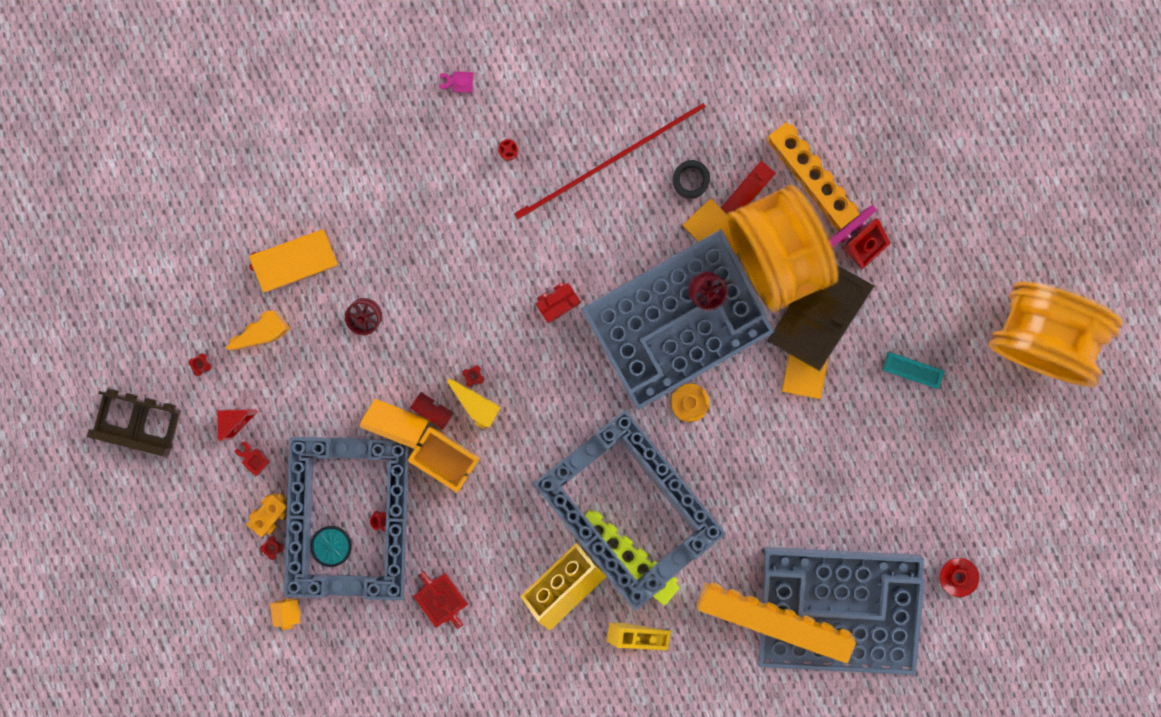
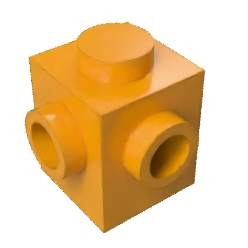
[270,599,301,630]

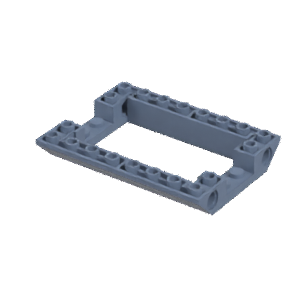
[533,410,726,611]
[284,437,409,600]

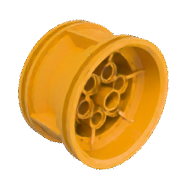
[727,185,838,312]
[988,282,1123,387]

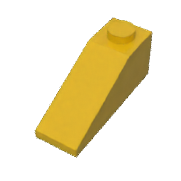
[447,378,501,429]
[606,622,671,650]

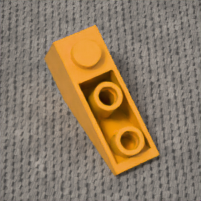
[226,310,290,351]

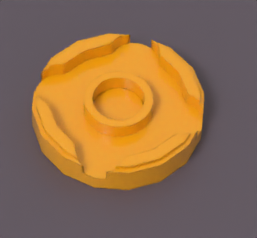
[670,383,710,422]

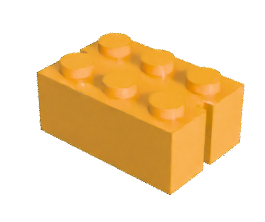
[407,426,481,493]

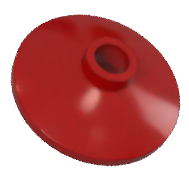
[939,558,979,597]

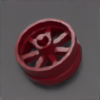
[688,271,728,311]
[344,298,382,336]

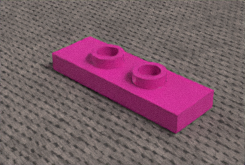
[828,205,877,248]

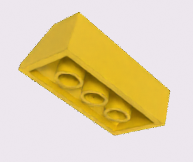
[520,542,607,630]

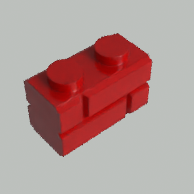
[535,282,581,324]

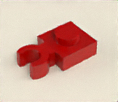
[234,441,271,477]

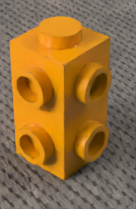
[246,493,287,537]

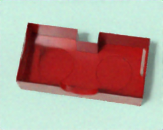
[410,392,454,429]

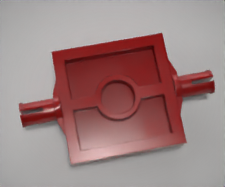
[413,571,469,630]

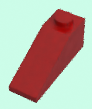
[721,161,776,214]

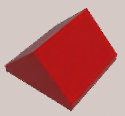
[842,218,891,270]
[217,409,258,442]

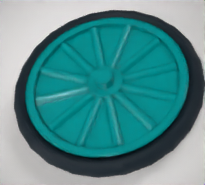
[311,526,352,567]

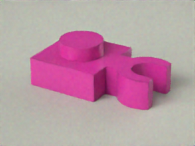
[439,71,473,93]

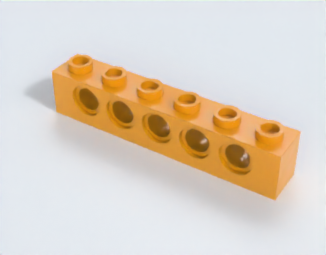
[766,122,860,231]

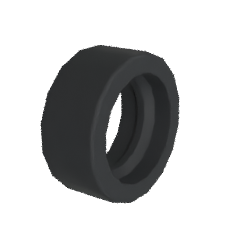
[672,160,710,199]

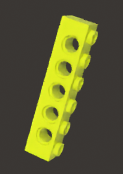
[584,509,680,606]

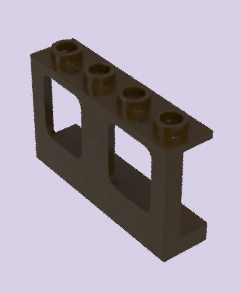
[87,388,181,457]

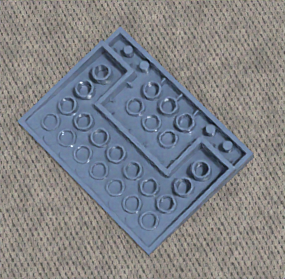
[581,229,774,410]
[759,547,925,675]

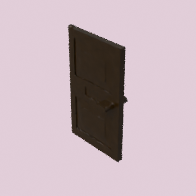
[767,265,875,372]

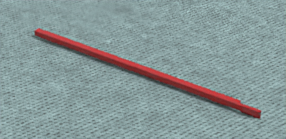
[514,103,706,220]

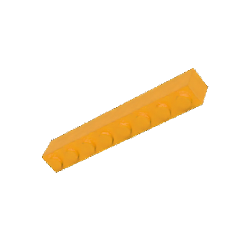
[696,582,856,664]

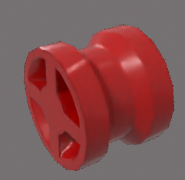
[498,139,518,161]

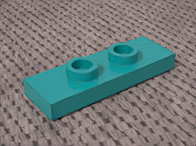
[882,352,945,389]

